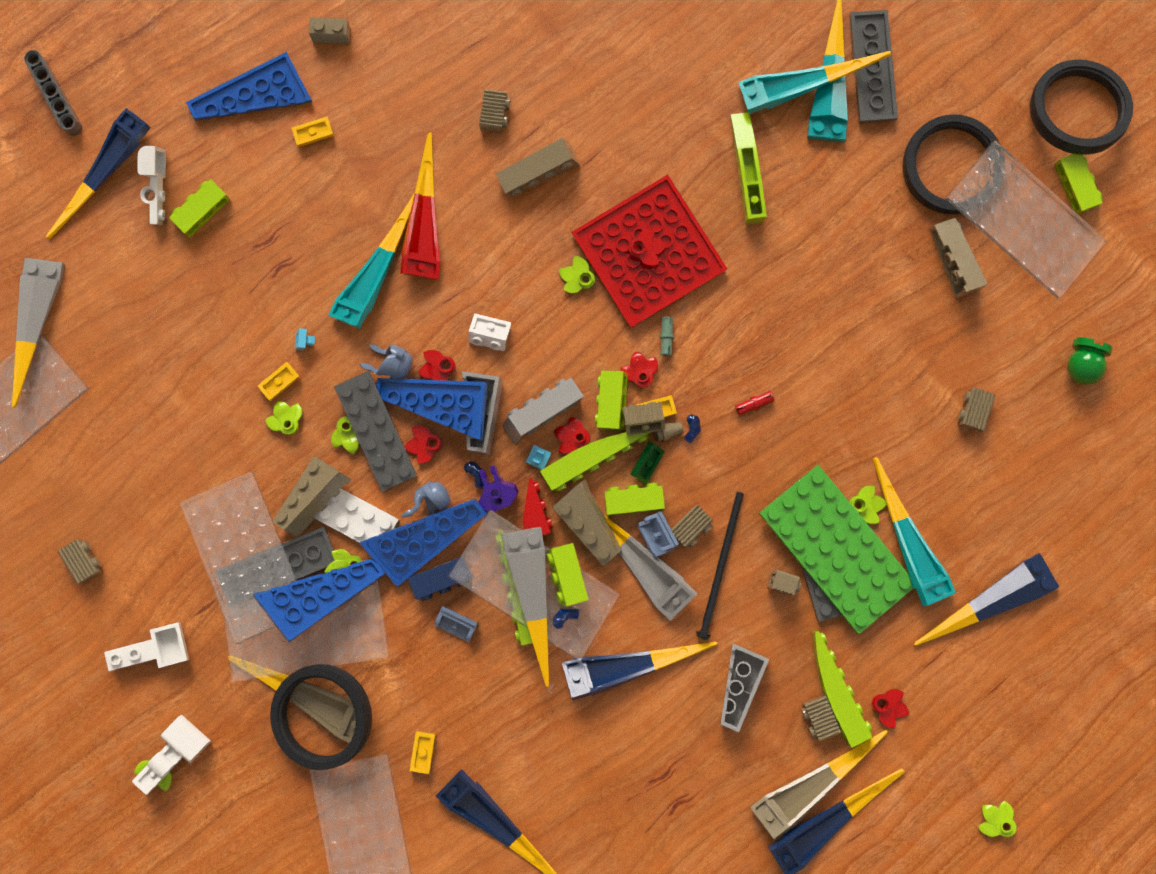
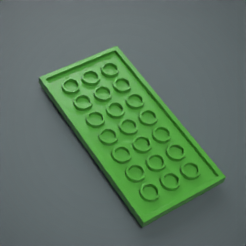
[758,465,913,634]

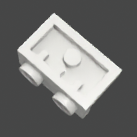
[468,314,511,351]

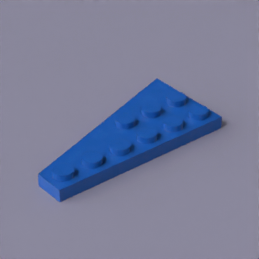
[186,52,312,121]
[376,378,487,441]
[360,498,487,587]
[253,558,385,643]

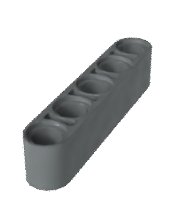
[24,50,82,136]

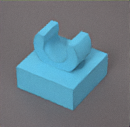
[294,328,315,351]
[526,445,551,470]

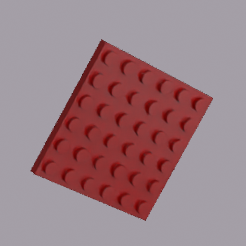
[571,174,728,329]

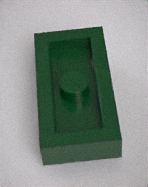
[630,441,665,484]

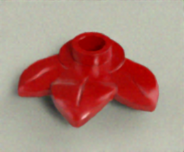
[629,228,667,266]
[418,350,456,381]
[620,352,659,388]
[554,417,591,454]
[404,426,443,463]
[871,689,910,729]

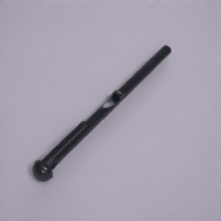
[696,492,744,641]

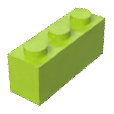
[1054,154,1103,215]
[169,179,231,238]
[595,371,628,431]
[604,483,665,516]
[546,543,589,607]

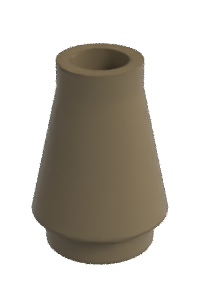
[654,422,683,442]

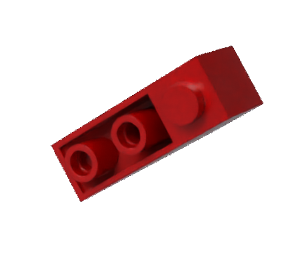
[523,478,553,536]

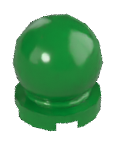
[1067,337,1113,385]

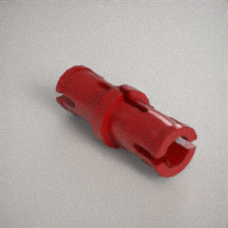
[735,391,775,416]

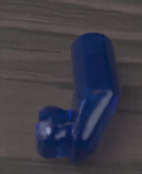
[684,414,701,444]
[464,461,484,487]
[553,609,579,629]

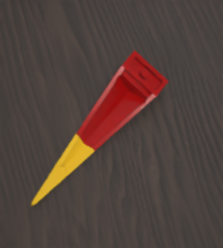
[400,132,440,280]

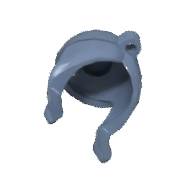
[360,344,413,380]
[402,481,451,518]

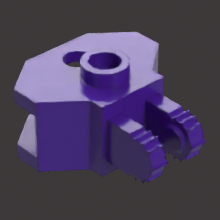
[478,465,519,512]

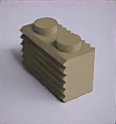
[309,17,351,44]
[479,89,511,133]
[957,387,996,432]
[623,402,665,435]
[671,504,713,548]
[57,539,102,584]
[767,570,801,595]
[801,695,841,742]

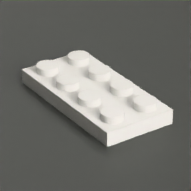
[314,488,399,542]

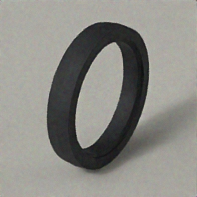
[1030,59,1133,155]
[903,114,1004,214]
[270,664,372,770]

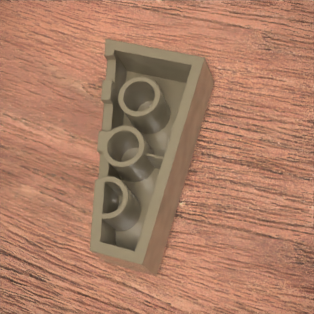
[496,138,580,197]
[930,218,988,299]
[272,456,352,537]
[552,480,622,566]

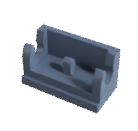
[637,511,679,559]
[434,606,478,642]

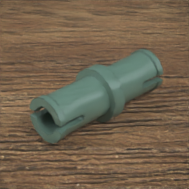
[659,317,674,356]

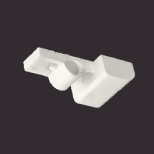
[138,146,166,225]
[104,622,189,671]
[132,715,211,795]

